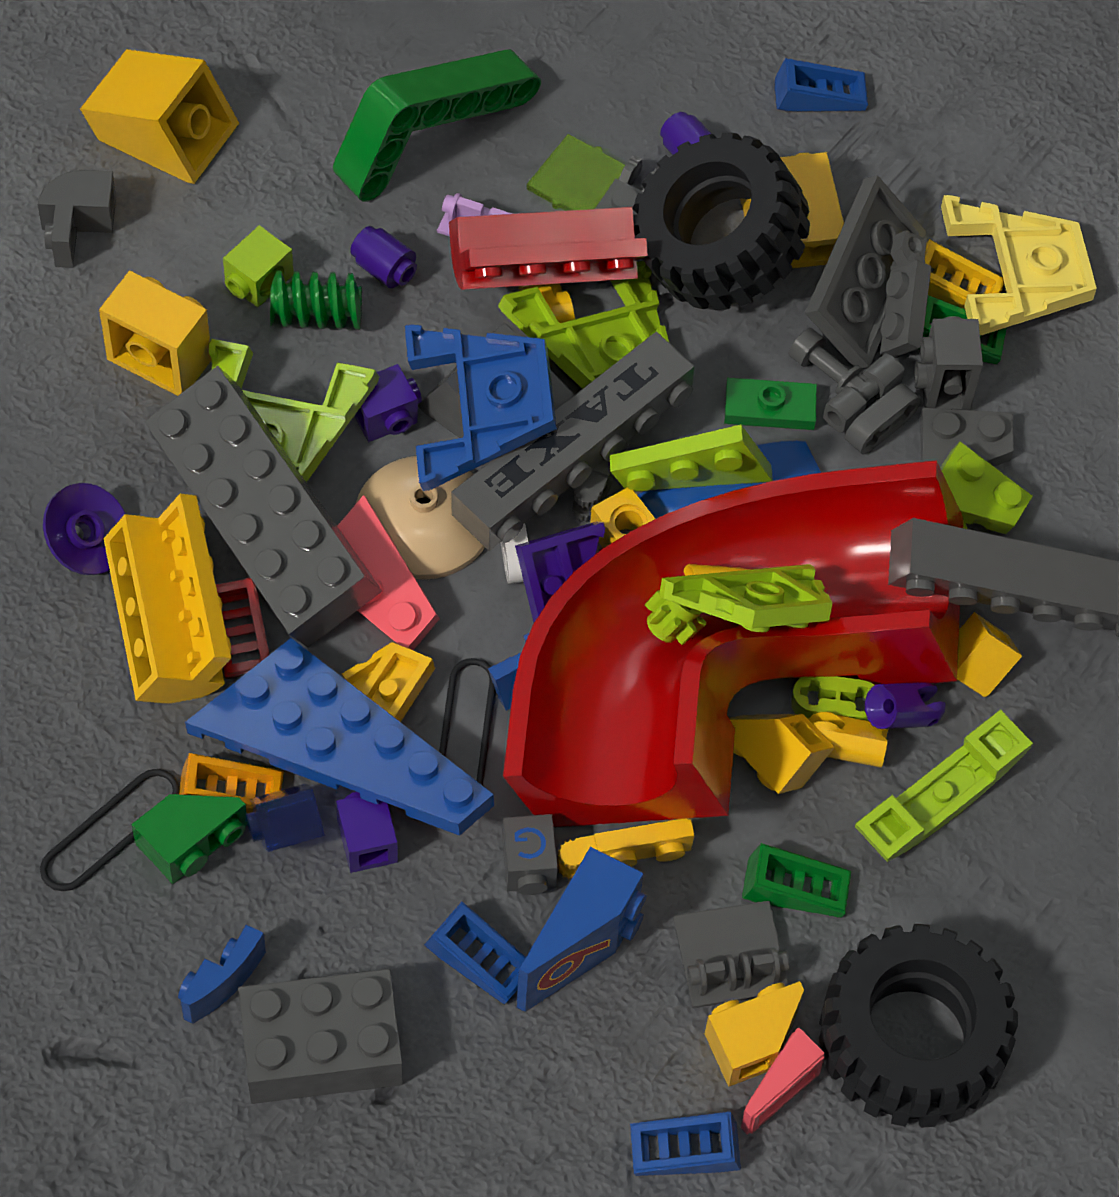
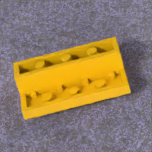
[103,493,231,703]

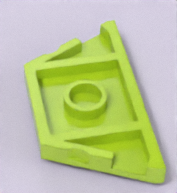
[659,564,833,632]

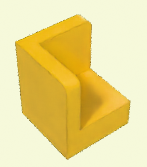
[957,612,1022,697]

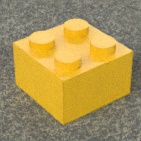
[99,270,212,396]

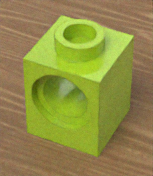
[223,225,294,307]

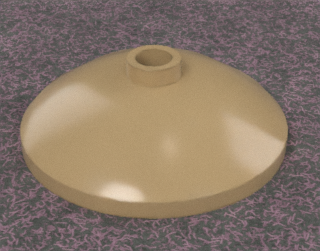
[356,456,485,579]

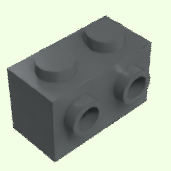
[914,316,983,410]

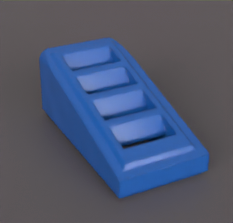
[775,58,868,111]
[424,902,526,1004]
[630,1112,741,1176]

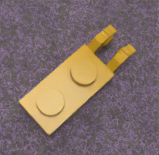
[557,819,694,880]

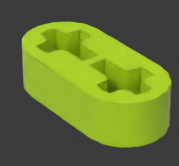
[791,676,875,721]

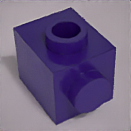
[354,364,422,443]

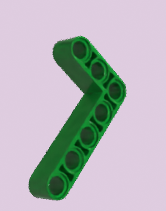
[332,49,541,202]

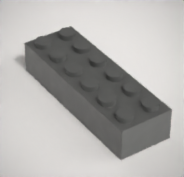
[144,366,382,648]

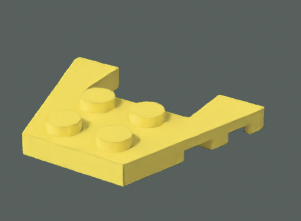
[941,195,1097,336]

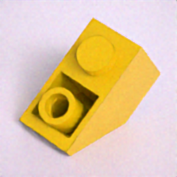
[729,714,835,794]
[704,981,804,1087]

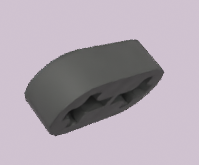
[845,383,921,454]

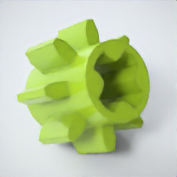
[645,590,706,645]

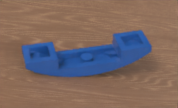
[638,441,821,519]

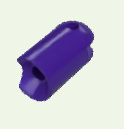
[865,683,946,729]

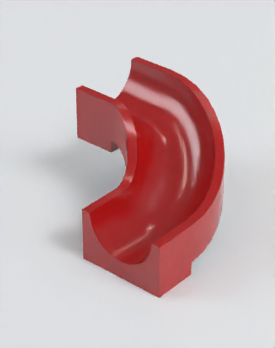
[503,460,964,827]

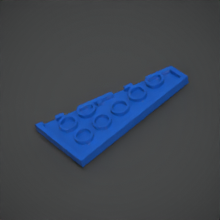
[185,638,495,836]

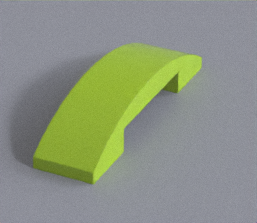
[855,709,1033,862]

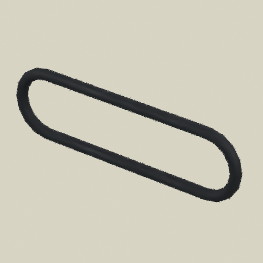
[439,658,495,786]
[40,769,180,892]

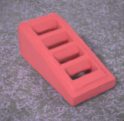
[741,1028,825,1135]

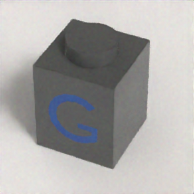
[502,814,557,895]

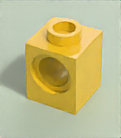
[590,487,655,548]

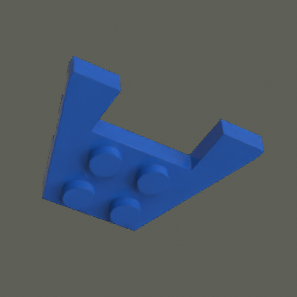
[405,324,557,491]

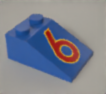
[517,847,647,1012]

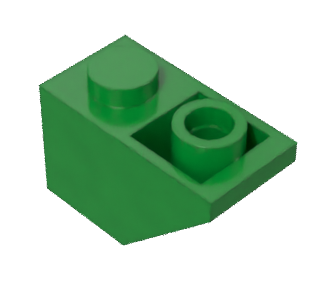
[132,794,248,884]

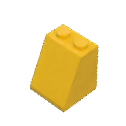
[80,49,239,184]

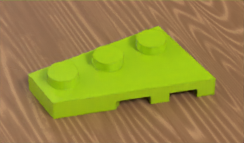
[610,424,773,491]

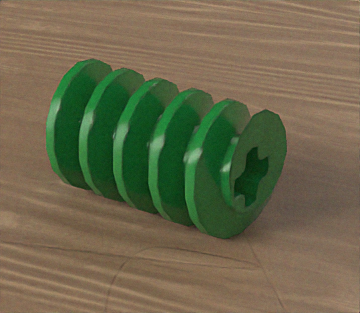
[270,270,362,330]

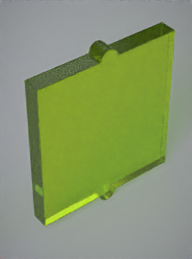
[527,134,625,211]

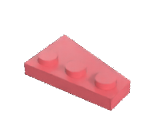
[337,495,440,650]

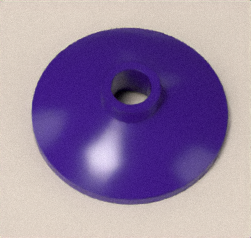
[43,483,125,575]

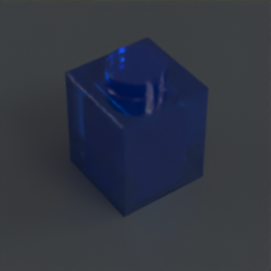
[245,783,325,852]

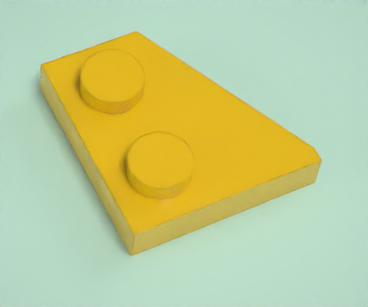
[342,642,435,722]

